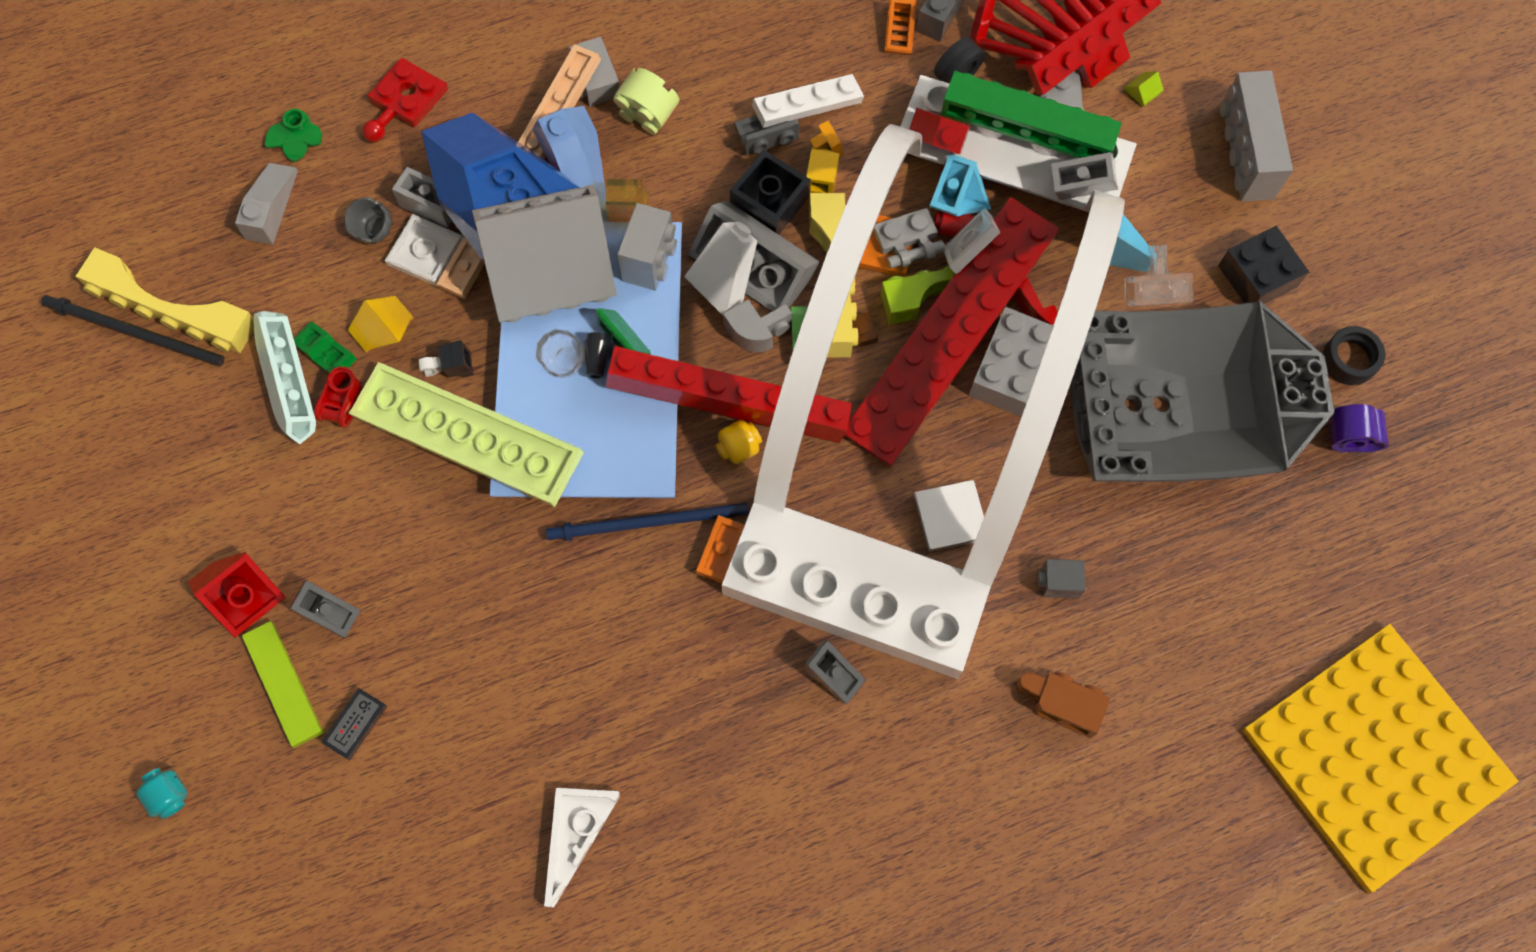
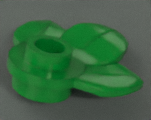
[265,108,322,162]

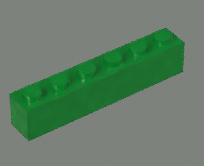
[941,71,1122,158]

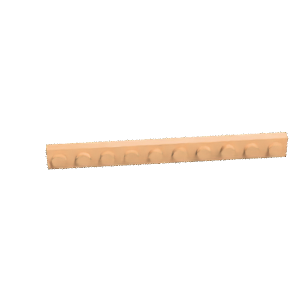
[437,44,601,299]

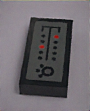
[321,688,387,761]

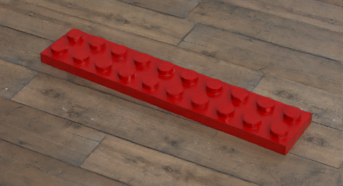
[844,197,1060,468]

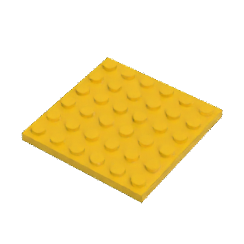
[1242,624,1519,894]

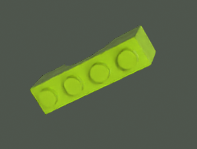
[880,266,955,325]

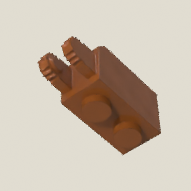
[1016,672,1110,739]

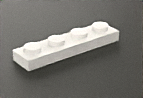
[752,74,864,128]

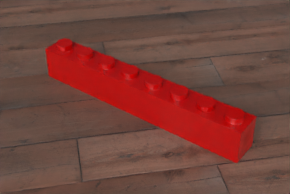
[605,346,852,443]

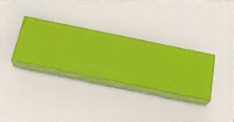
[242,621,324,748]

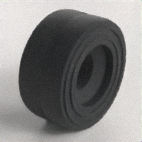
[934,37,985,84]

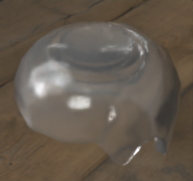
[536,329,585,378]

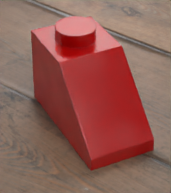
[909,107,971,155]

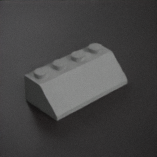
[688,200,819,311]

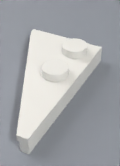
[544,788,620,908]

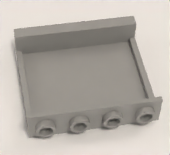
[472,185,617,322]

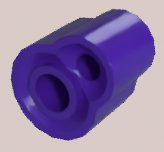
[1328,404,1389,453]

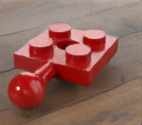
[362,57,448,143]

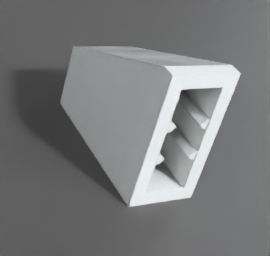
[684,222,757,315]

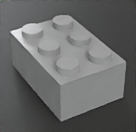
[969,307,1053,417]

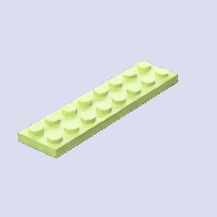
[349,362,584,507]

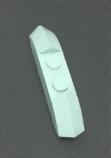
[254,311,316,444]

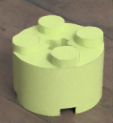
[613,68,679,135]

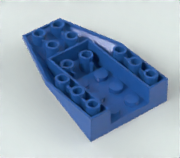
[421,112,579,261]

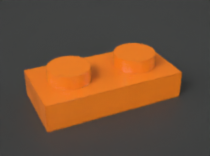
[696,515,745,583]

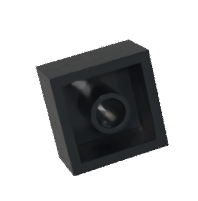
[730,150,811,235]
[1218,225,1309,304]

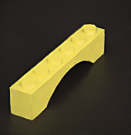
[809,193,858,357]
[76,247,254,354]

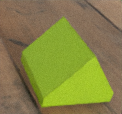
[1124,71,1164,107]

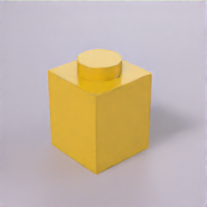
[806,149,840,193]

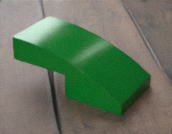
[293,321,357,374]

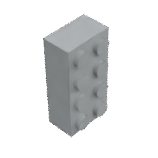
[1220,71,1293,202]

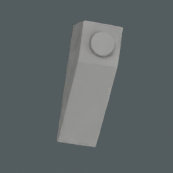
[235,163,298,245]

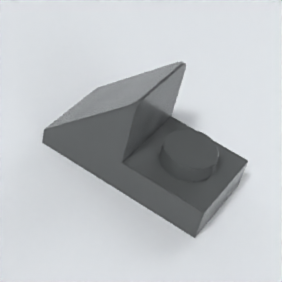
[289,580,361,638]
[805,639,866,704]

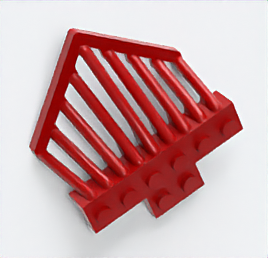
[970,0,1161,95]

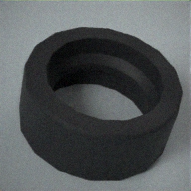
[1323,326,1386,385]

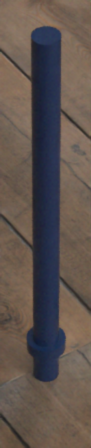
[546,502,749,541]

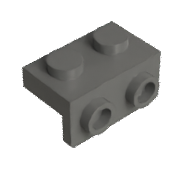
[735,115,799,156]

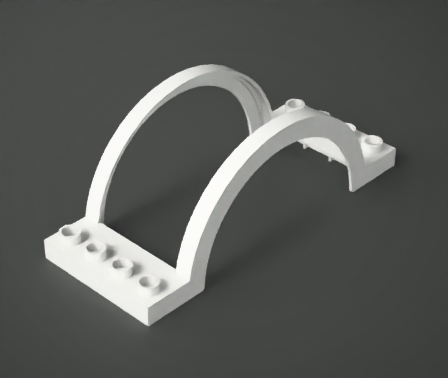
[722,75,1137,679]

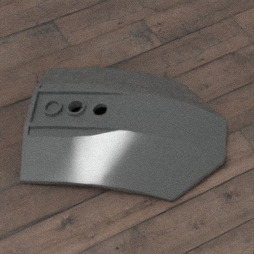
[1070,300,1334,482]

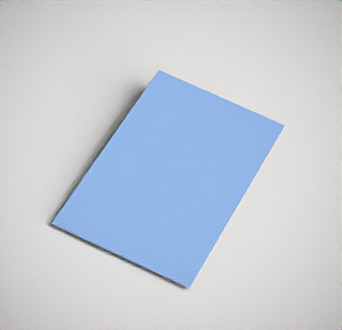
[490,222,682,498]

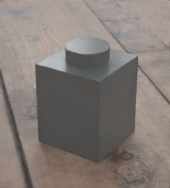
[1037,559,1085,599]

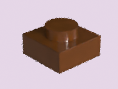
[852,312,878,349]

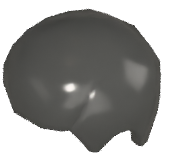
[344,197,393,244]

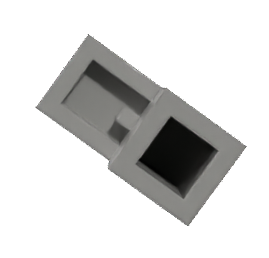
[723,300,792,352]

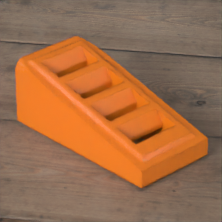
[884,0,917,55]

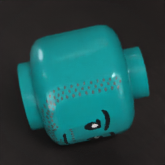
[136,768,188,820]

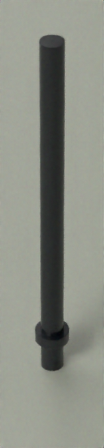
[41,295,225,367]

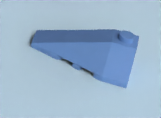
[532,106,611,222]

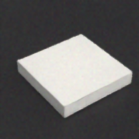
[944,209,1000,274]
[385,214,464,287]
[914,480,984,552]

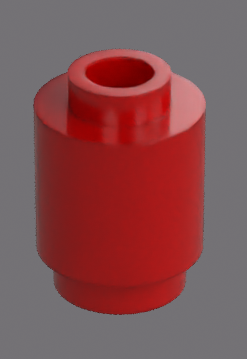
[934,210,975,238]

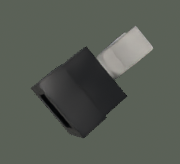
[419,340,474,378]

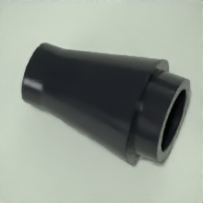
[583,332,613,379]

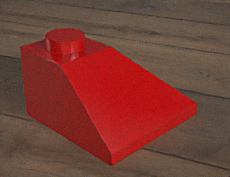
[188,552,286,638]

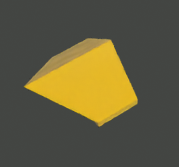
[348,296,414,353]

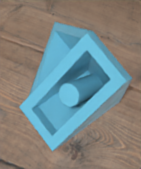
[930,153,991,216]
[1110,214,1157,272]

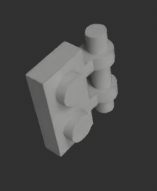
[873,208,945,269]

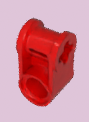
[314,367,362,429]

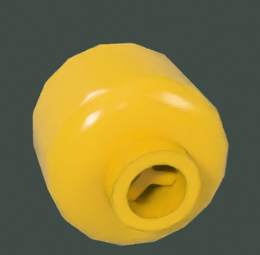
[715,420,762,464]

